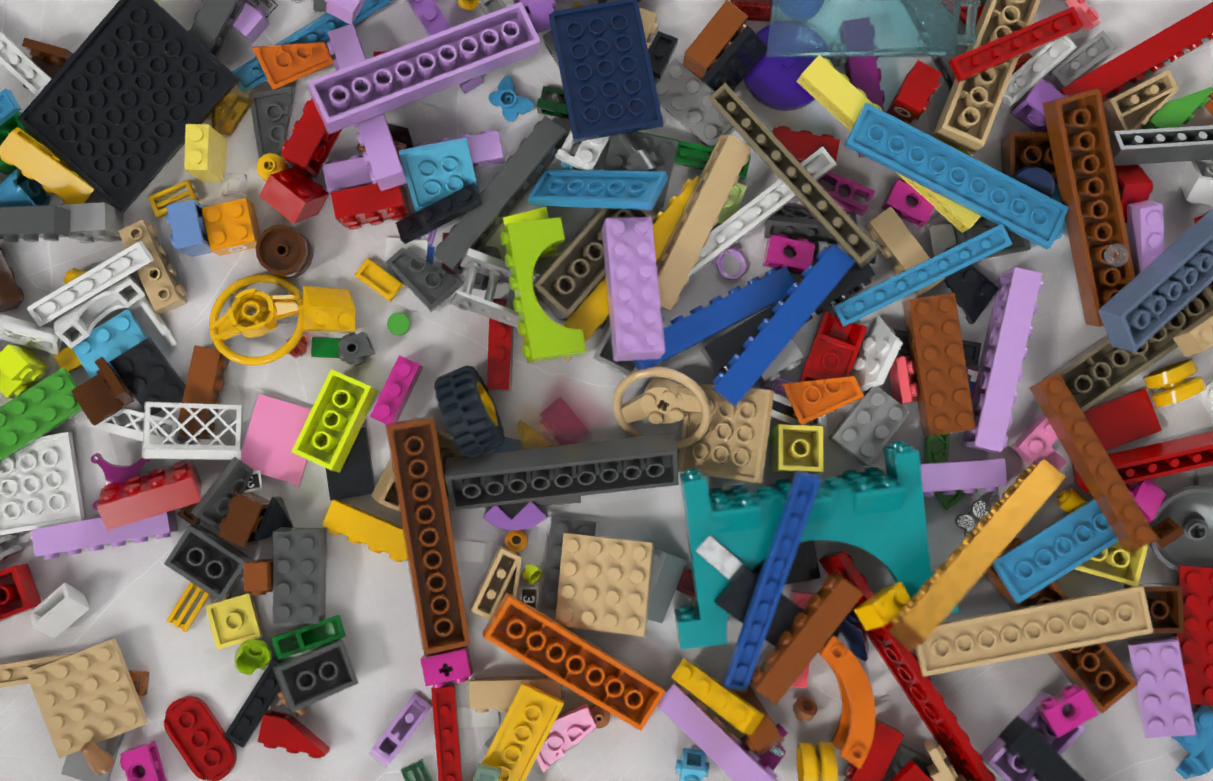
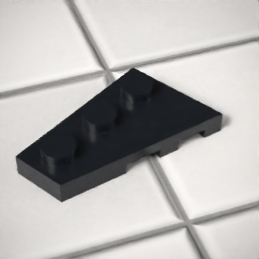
[943,247,999,324]

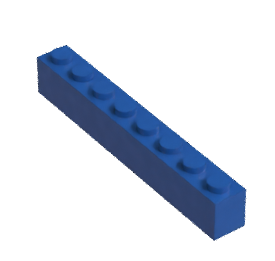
[712,244,855,407]
[633,266,795,370]

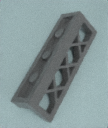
[764,206,857,245]

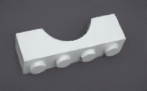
[54,274,146,349]

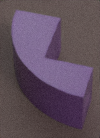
[483,501,548,530]

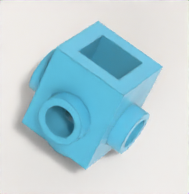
[675,748,709,781]

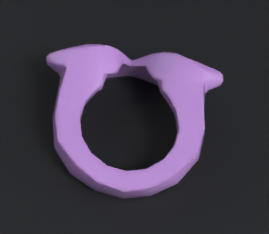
[711,247,746,280]

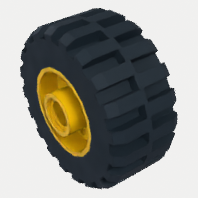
[434,365,505,458]

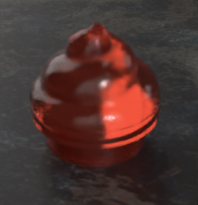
[287,336,308,358]

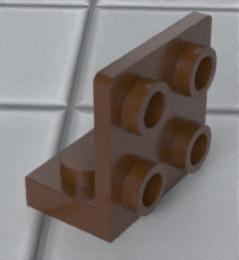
[22,38,73,89]
[71,357,135,426]

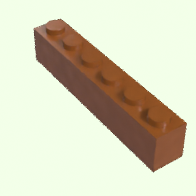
[750,570,863,705]

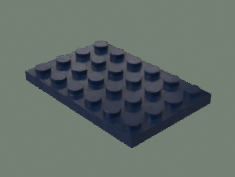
[549,0,663,143]

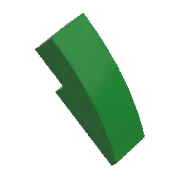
[271,615,346,660]

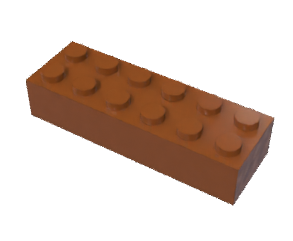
[902,293,976,436]

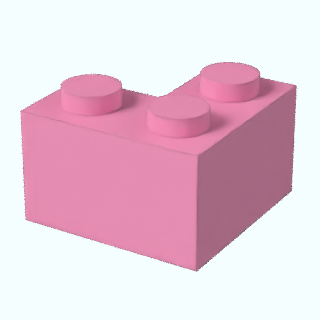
[1010,415,1067,471]

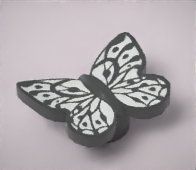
[955,500,989,537]

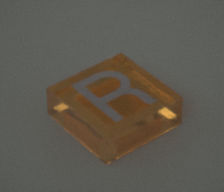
[128,670,150,696]

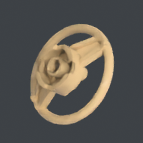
[613,367,711,450]

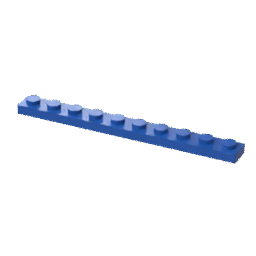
[722,470,822,692]

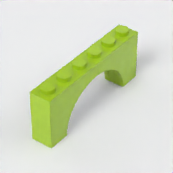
[501,217,587,364]

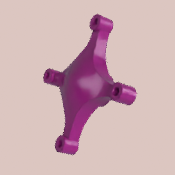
[91,453,152,510]

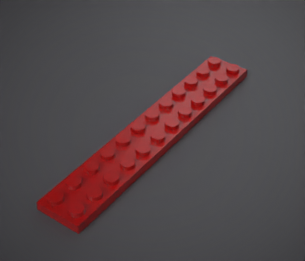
[818,551,996,781]

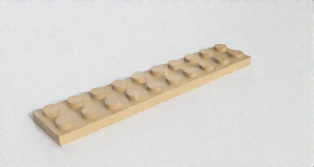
[916,585,1153,677]

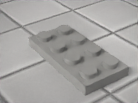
[654,58,732,148]

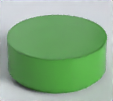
[387,313,411,336]

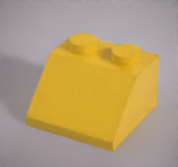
[303,286,355,334]

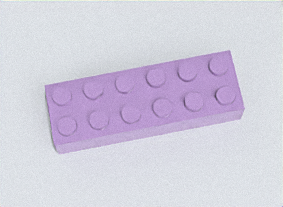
[602,217,665,361]

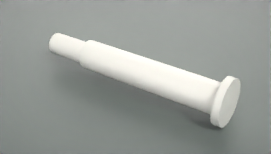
[137,293,178,348]

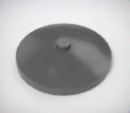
[1148,485,1213,572]

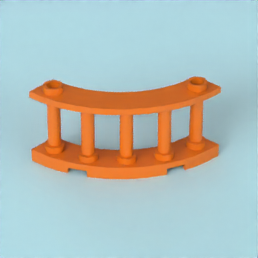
[818,635,875,769]

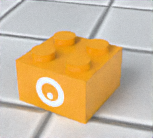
[202,198,260,256]

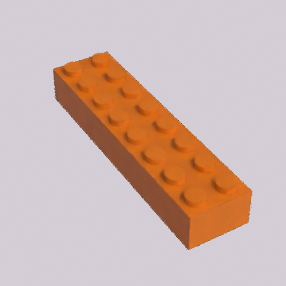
[482,592,666,731]

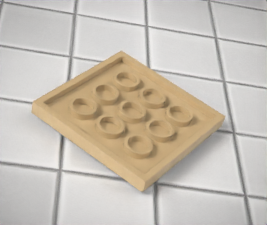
[678,383,774,484]
[555,533,654,637]
[26,638,148,758]

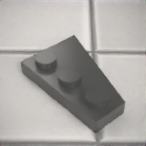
[386,248,464,312]
[191,457,254,531]

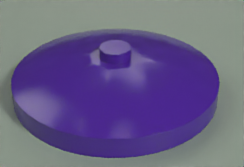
[743,21,831,111]

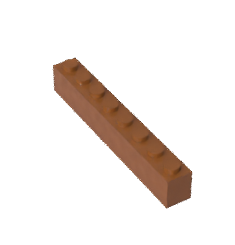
[1029,372,1157,551]

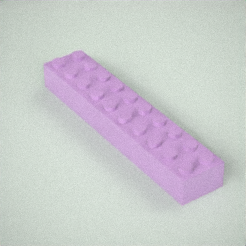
[307,2,541,134]

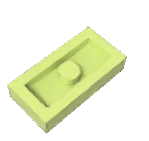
[717,182,747,225]

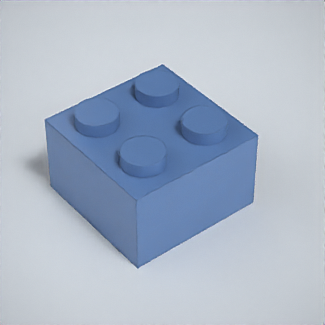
[166,199,212,257]

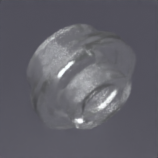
[1104,244,1129,267]

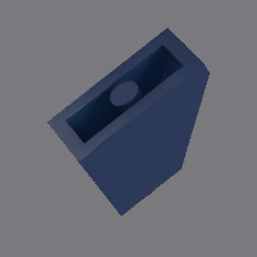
[829,610,869,662]

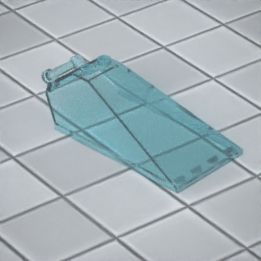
[766,0,981,57]

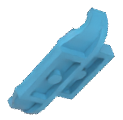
[1171,705,1213,779]

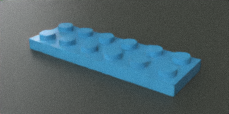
[527,169,668,210]
[991,498,1118,603]

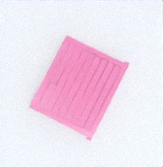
[241,394,311,487]

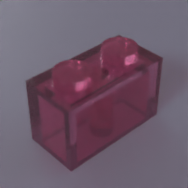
[540,397,590,446]

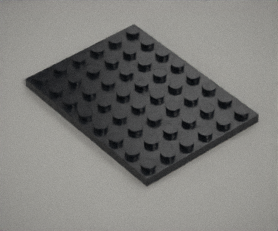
[18,0,241,213]

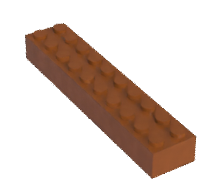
[1042,89,1135,327]
[385,416,470,655]

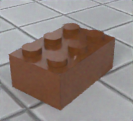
[683,0,748,82]

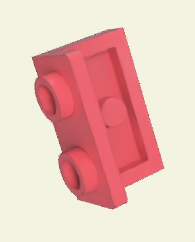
[889,356,919,404]

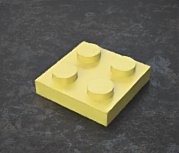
[205,592,263,650]

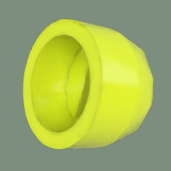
[522,564,542,584]

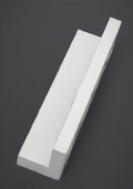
[0,314,64,355]
[87,408,183,444]

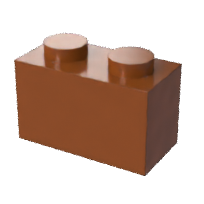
[244,559,273,595]

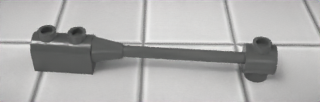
[543,31,659,171]

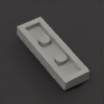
[1048,31,1117,89]

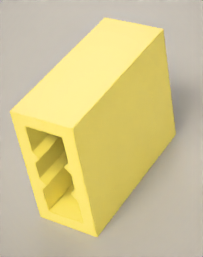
[184,124,227,183]

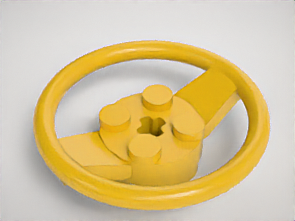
[209,274,305,366]

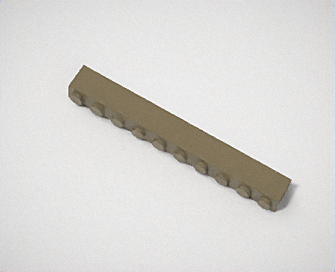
[708,83,880,268]

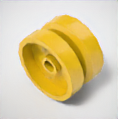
[1143,358,1207,407]
[796,741,838,781]

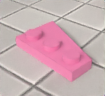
[536,704,596,772]

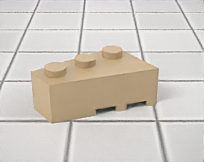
[1102,69,1179,134]
[470,545,522,620]

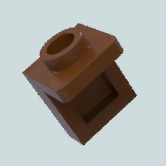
[1149,517,1185,549]

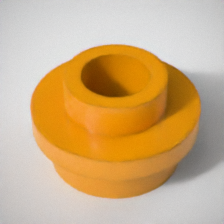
[505,530,528,552]

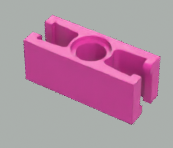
[818,171,875,216]

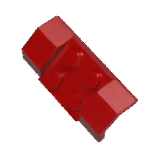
[799,312,867,412]

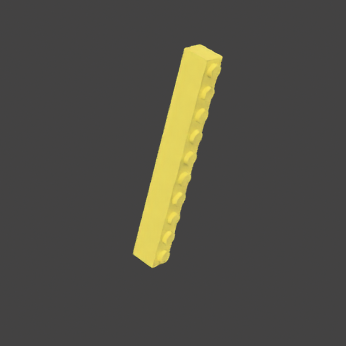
[796,55,981,233]

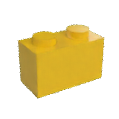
[854,582,911,630]

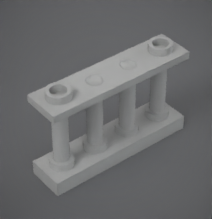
[450,248,540,328]

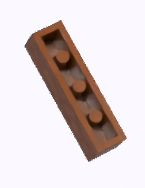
[178,345,229,439]

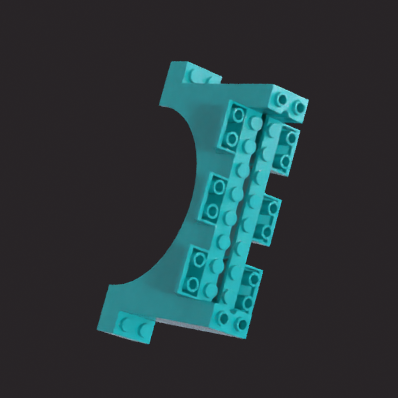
[674,441,959,650]

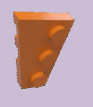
[252,41,334,90]
[782,376,864,425]

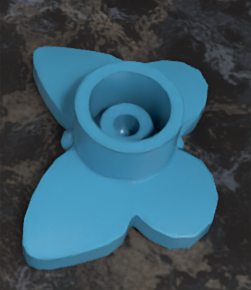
[488,76,535,122]

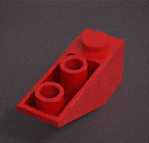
[257,710,330,759]

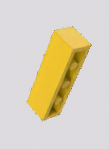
[0,127,95,205]
[322,500,407,563]
[671,658,765,735]

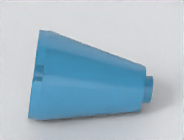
[0,168,50,207]

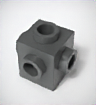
[337,332,376,366]

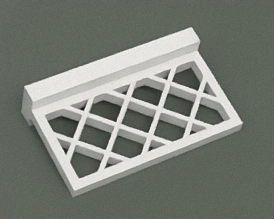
[142,402,242,460]

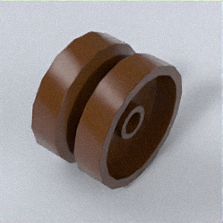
[255,225,313,279]

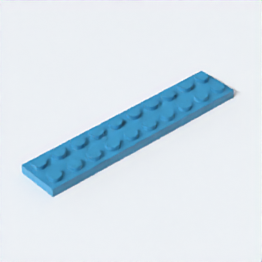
[844,103,1069,250]

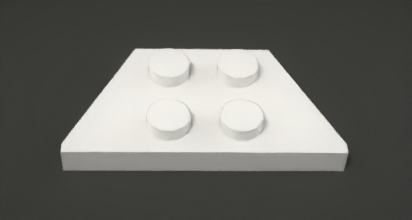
[849,316,902,392]

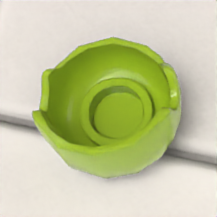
[234,639,271,675]

